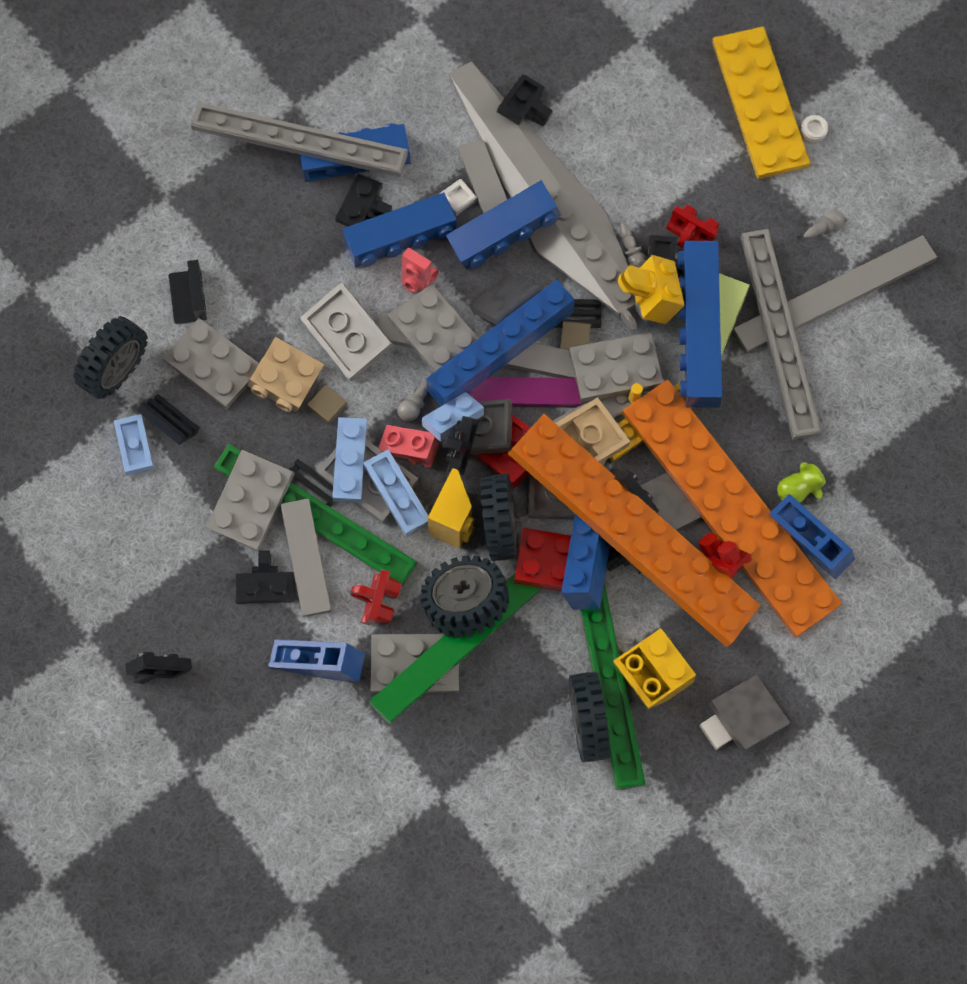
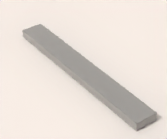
[191,102,408,177]
[740,229,821,440]
[733,235,937,354]
[378,312,575,378]

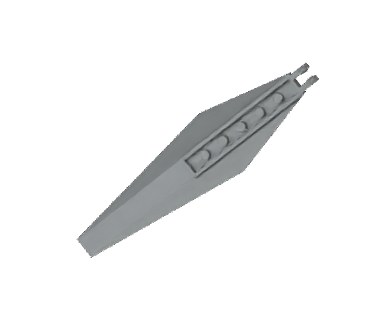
[449,61,650,331]

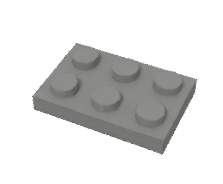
[300,282,394,381]
[388,284,479,373]
[163,318,259,409]
[569,332,664,402]
[316,440,419,524]
[206,450,295,551]
[371,634,459,693]

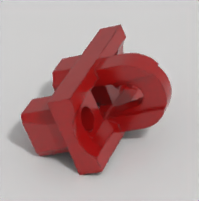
[666,204,719,248]
[698,532,752,579]
[350,569,402,625]

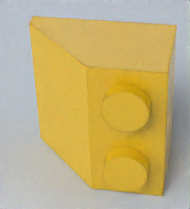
[428,468,475,549]

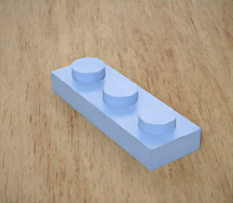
[332,417,367,503]
[363,450,428,537]

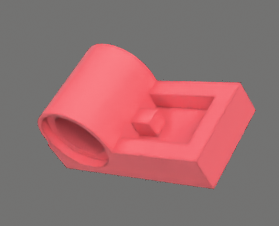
[401,248,439,293]
[378,425,441,468]

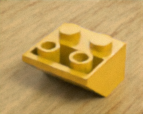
[613,628,696,709]

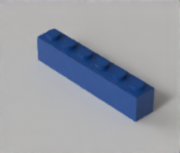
[678,241,722,408]
[426,280,575,406]

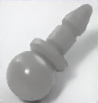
[804,210,844,239]
[620,222,647,268]
[397,380,428,422]

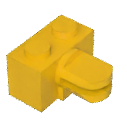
[618,255,685,325]

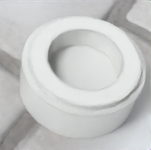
[801,115,829,143]

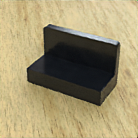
[168,259,207,324]

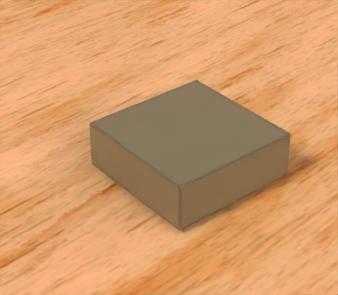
[560,320,591,350]
[307,385,347,424]

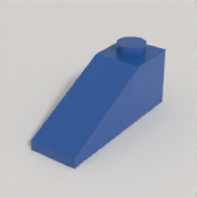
[769,494,855,579]
[268,640,365,682]

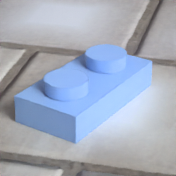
[422,392,484,441]
[114,414,154,476]

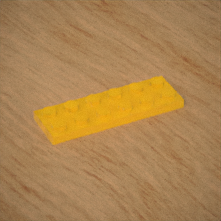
[712,26,810,179]

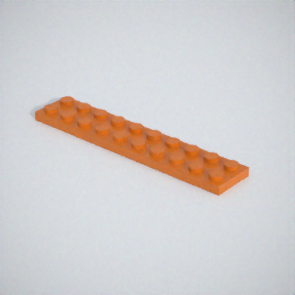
[622,379,843,638]
[508,414,761,648]

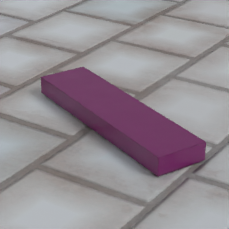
[470,377,582,408]

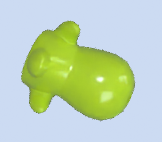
[777,462,826,503]

